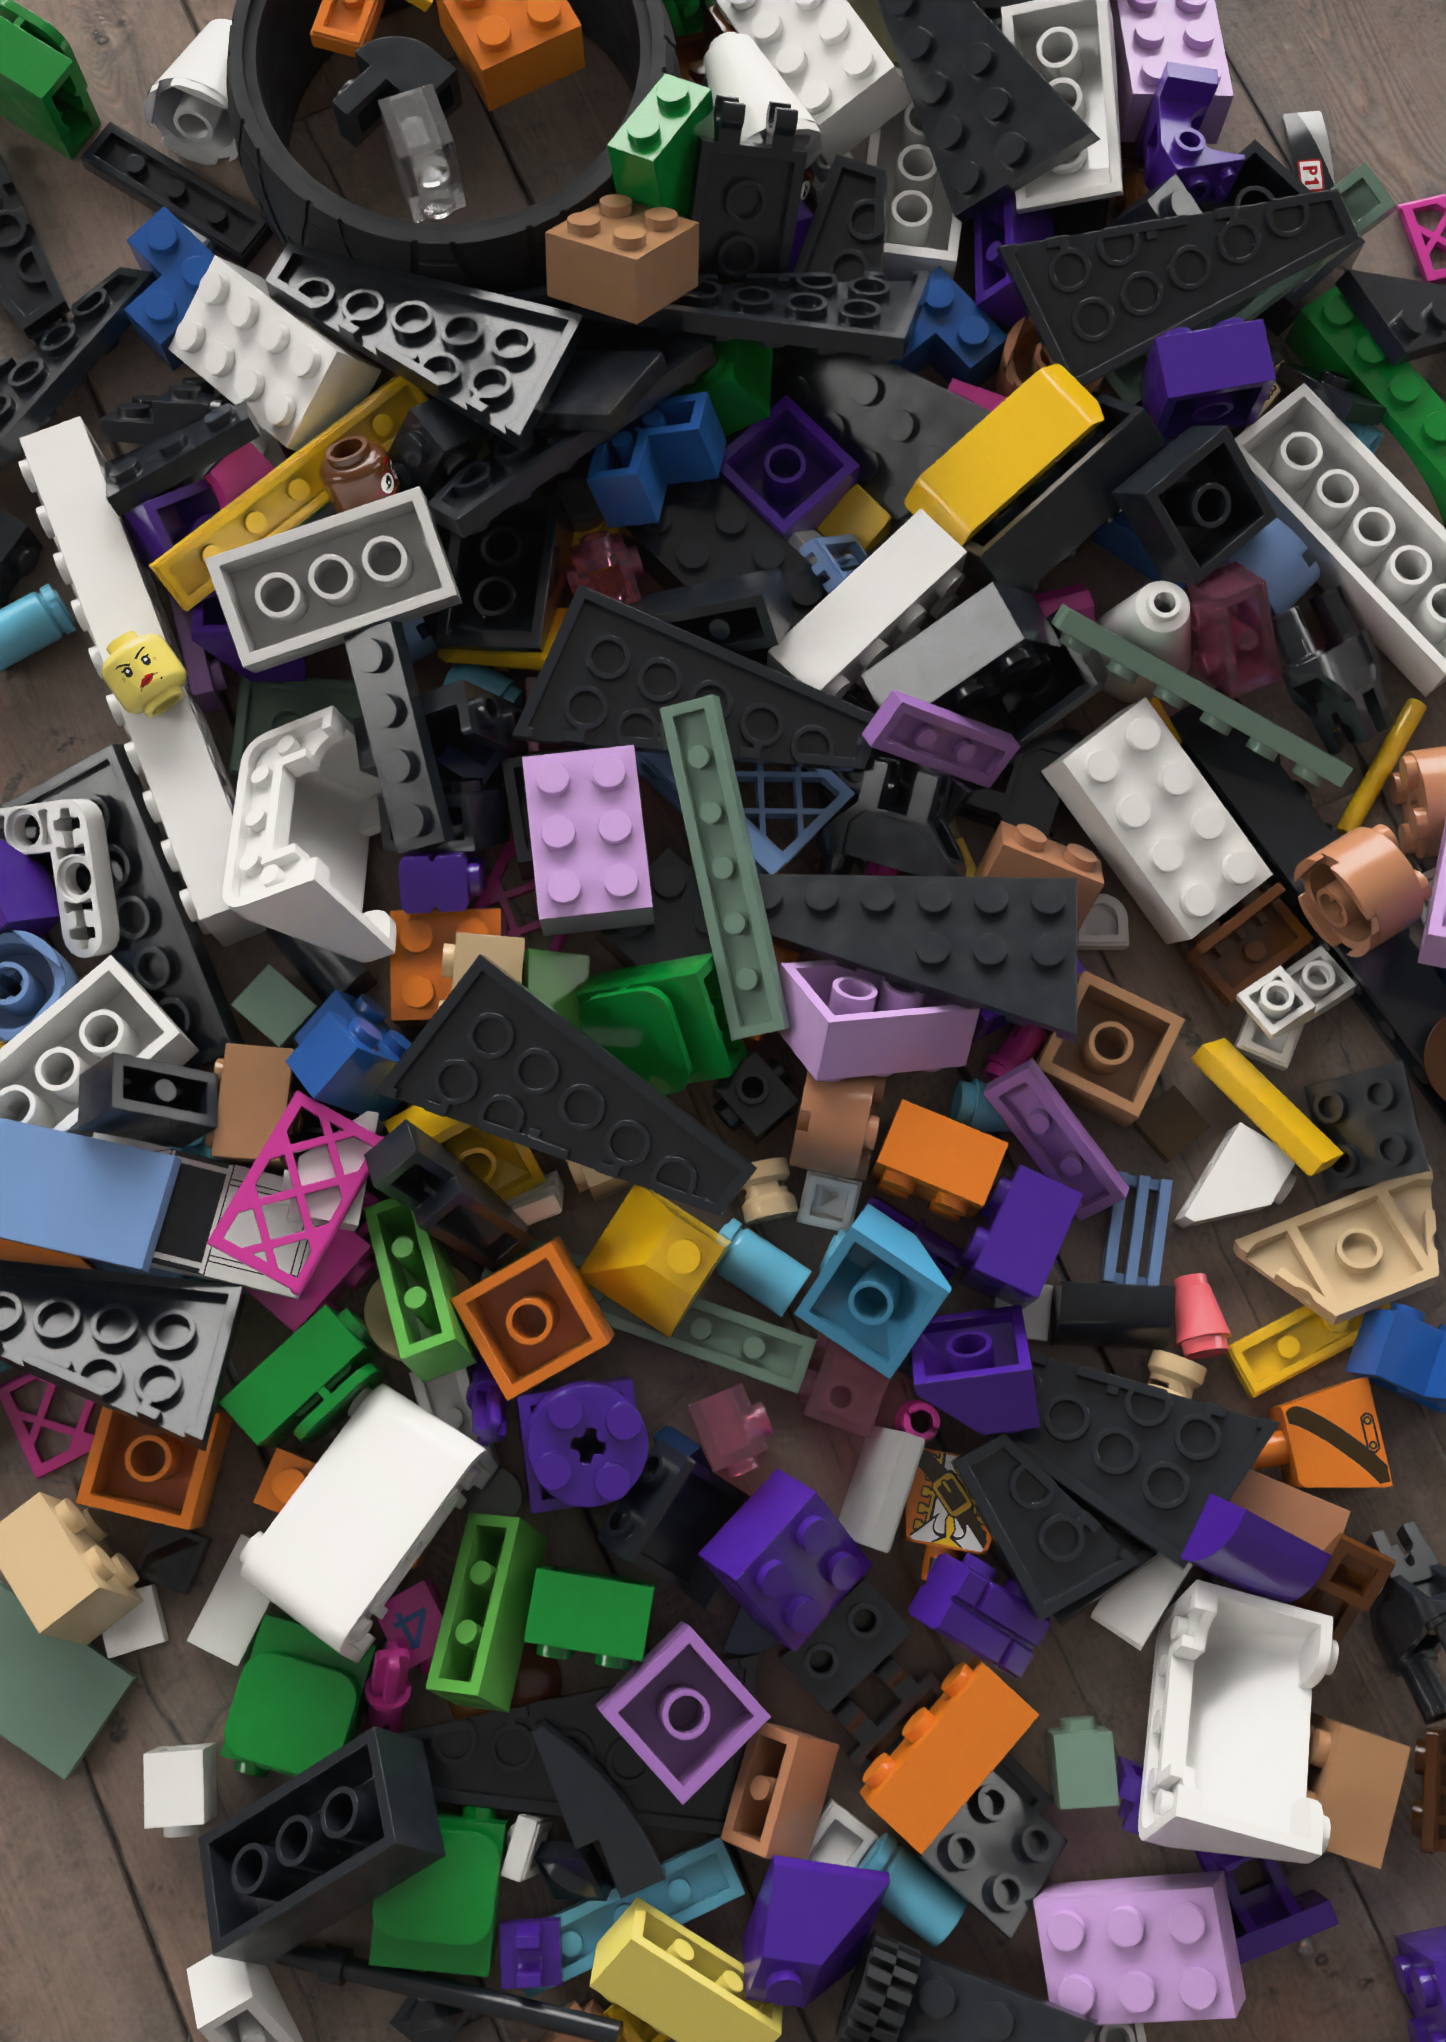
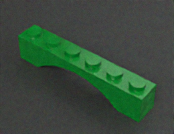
[1284,285,1446,529]

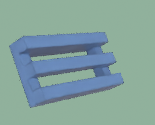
[799,534,869,594]
[1100,1171,1173,1286]

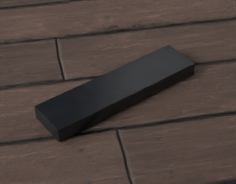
[80,121,273,268]

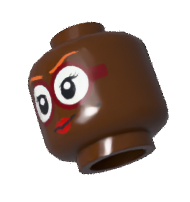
[319,435,400,513]

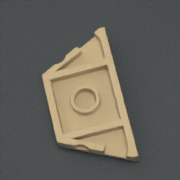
[1233,1165,1439,1325]

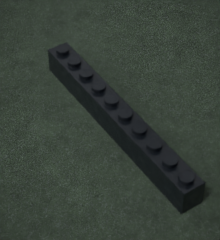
[1169,685,1446,1126]

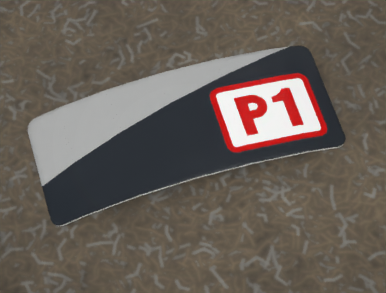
[1282,111,1335,192]

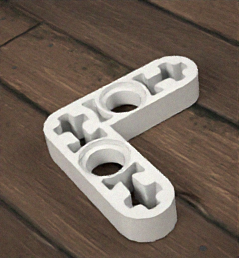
[0,799,120,958]

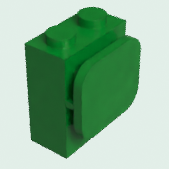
[0,0,101,160]
[576,953,748,1095]
[219,1305,388,1447]
[220,1610,384,1779]
[368,1801,510,1977]

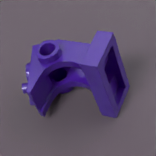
[1135,61,1245,204]
[1195,1851,1339,1965]

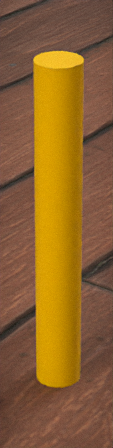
[1335,698,1427,836]

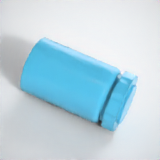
[0,583,77,672]
[716,1218,812,1317]
[857,1832,968,1948]

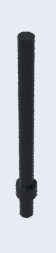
[275,1943,623,2042]

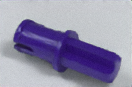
[859,1196,964,1281]
[466,1350,512,1446]

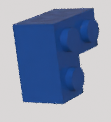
[124,206,215,371]
[891,266,1007,387]
[586,392,727,528]
[285,989,411,1122]
[1345,1303,1446,1414]

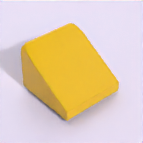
[817,484,892,556]

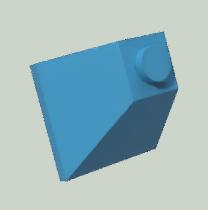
[794,1203,952,1379]

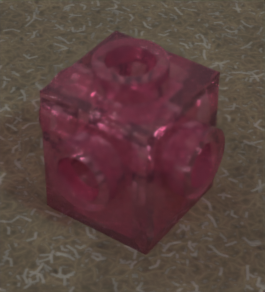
[564,530,645,605]

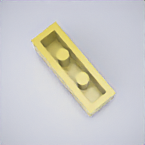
[589,1897,783,2042]

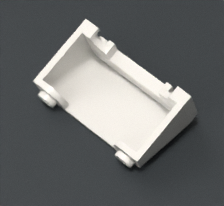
[222,705,397,963]
[239,1384,499,1663]
[1138,1580,1339,1864]

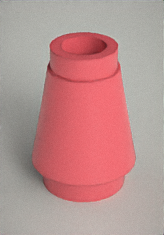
[1173,1273,1232,1360]

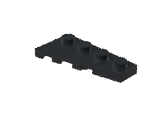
[0,154,71,340]

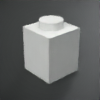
[143,1743,217,1838]

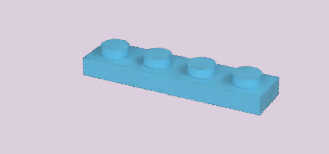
[523,1835,745,1998]

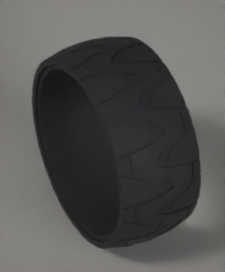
[226,0,681,294]

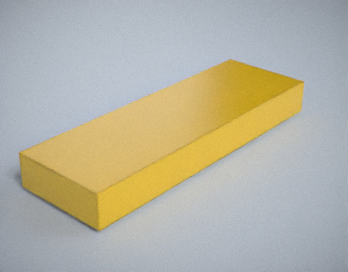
[1191,1038,1344,1176]
[1224,1303,1391,1399]

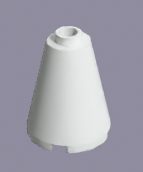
[144,19,238,165]
[704,32,823,169]
[1096,581,1191,703]

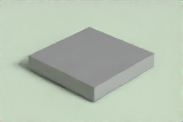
[838,1425,925,1553]

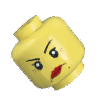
[101,631,187,718]

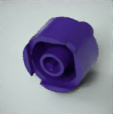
[525,1381,648,1507]

